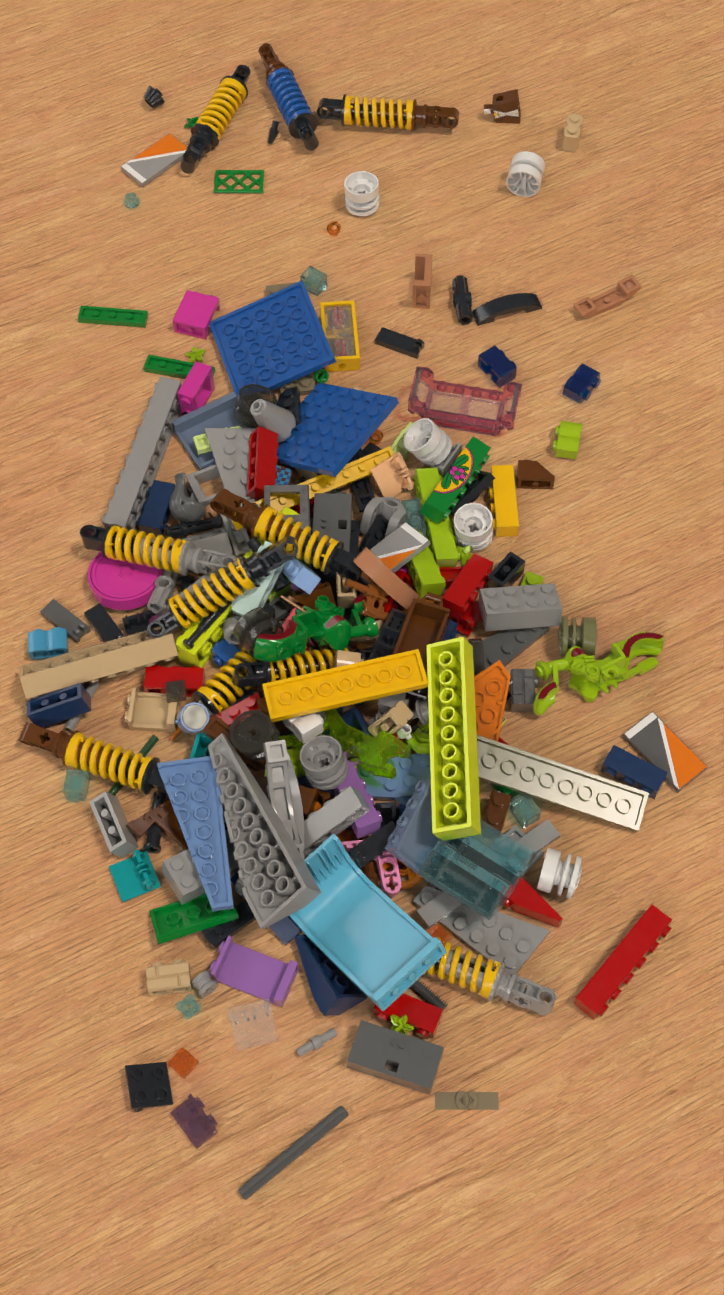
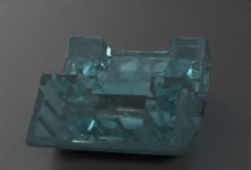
[418,819,537,920]

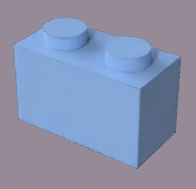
[282,557,321,594]

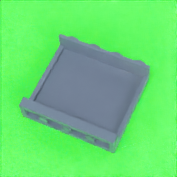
[171,391,256,471]
[385,779,482,889]

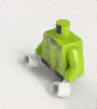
[397,721,430,755]

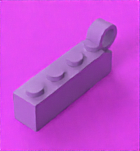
[333,748,382,839]

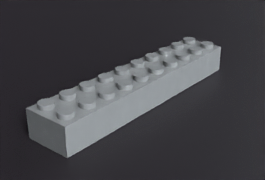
[102,376,182,531]

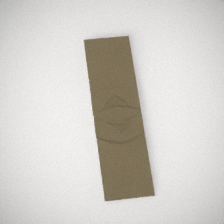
[435,1091,499,1110]

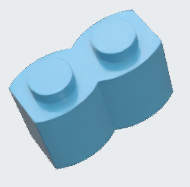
[28,627,69,660]

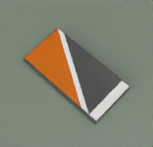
[623,711,708,792]

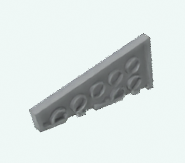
[205,428,256,507]
[413,886,550,974]

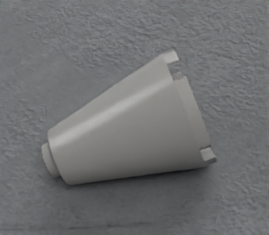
[250,399,296,443]

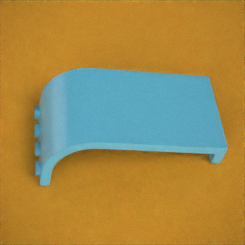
[289,834,447,1011]

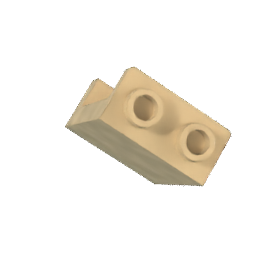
[125,687,181,732]

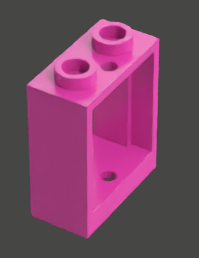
[177,362,215,415]

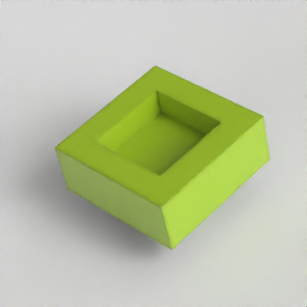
[520,571,544,586]

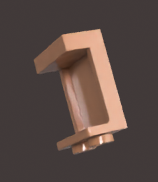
[413,254,432,309]

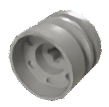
[300,735,349,790]

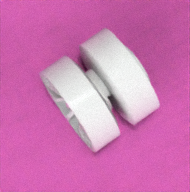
[506,151,545,197]

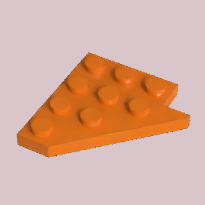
[474,660,511,742]

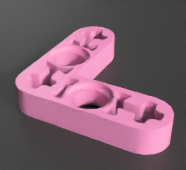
[341,840,401,897]

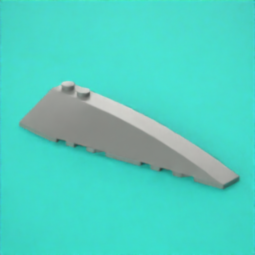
[208,733,321,929]

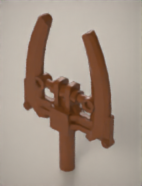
[344,577,389,621]

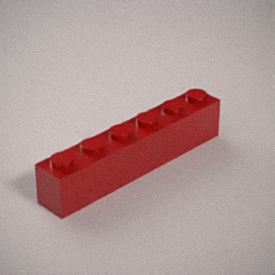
[574,904,672,1020]

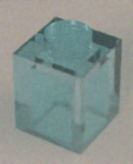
[300,266,328,296]
[63,769,90,802]
[509,794,541,829]

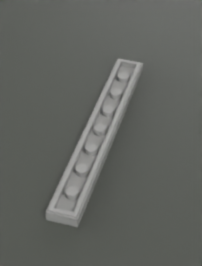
[417,819,561,929]

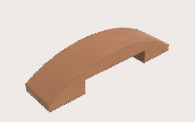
[573,275,641,318]
[353,547,419,609]

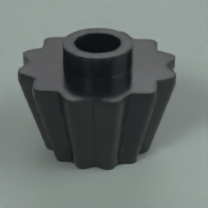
[143,86,165,109]

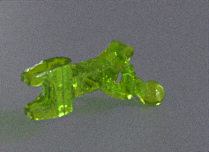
[258,709,411,779]

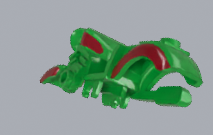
[254,592,378,662]

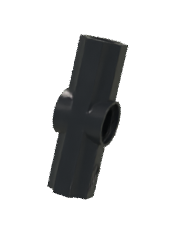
[452,275,473,325]

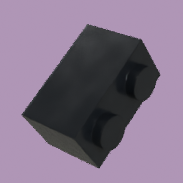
[487,551,526,588]

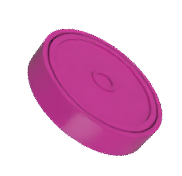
[88,552,163,610]

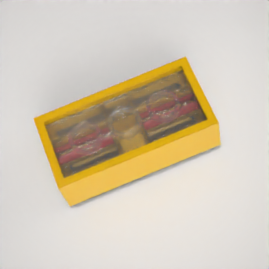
[320,300,360,372]

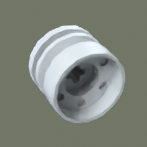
[344,171,379,216]
[403,418,452,466]
[454,503,493,552]
[537,848,582,899]

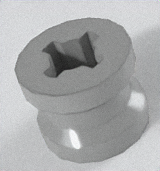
[191,971,218,998]

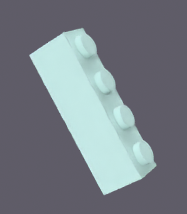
[231,541,286,621]

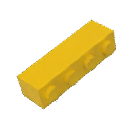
[489,465,519,537]

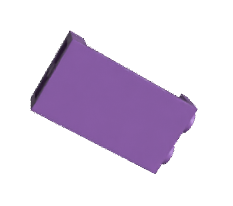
[210,936,299,1008]

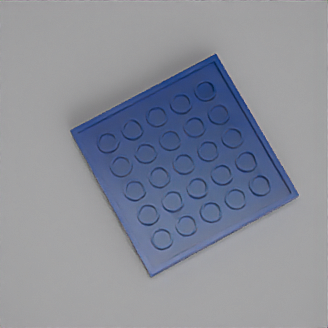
[209,281,336,404]
[277,383,399,477]

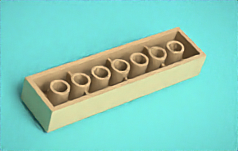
[19,626,178,699]

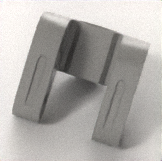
[360,497,406,538]

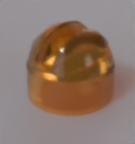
[327,221,341,236]
[368,429,383,445]

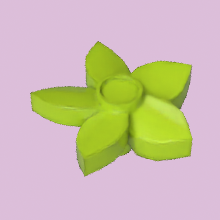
[185,347,206,363]
[456,545,472,567]
[390,1015,414,1035]

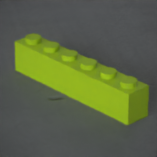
[413,468,460,567]

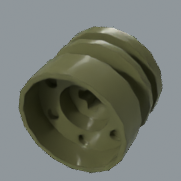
[558,616,597,657]

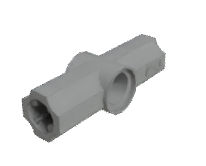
[147,569,180,614]

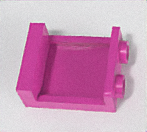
[173,290,220,340]

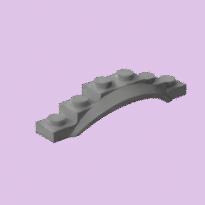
[263,740,305,860]

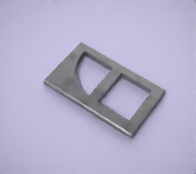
[264,485,311,542]

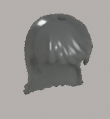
[169,473,206,523]

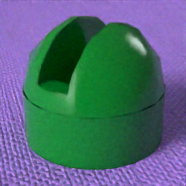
[313,369,329,383]

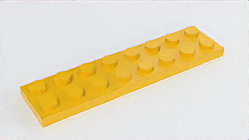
[262,649,429,723]

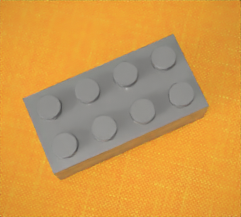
[478,583,563,631]
[162,829,240,905]

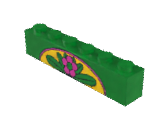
[420,436,491,524]

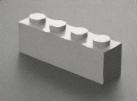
[303,786,371,858]

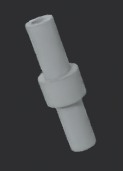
[296,1028,337,1057]

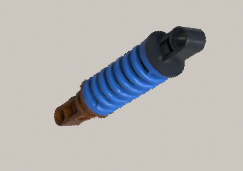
[258,43,319,150]

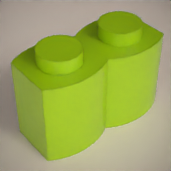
[553,421,582,460]

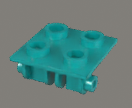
[109,850,161,903]

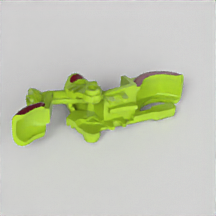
[533,631,665,715]

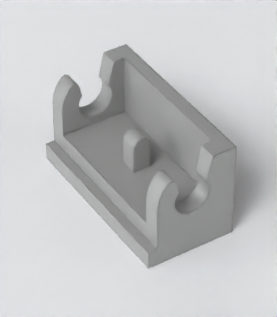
[429,442,462,478]

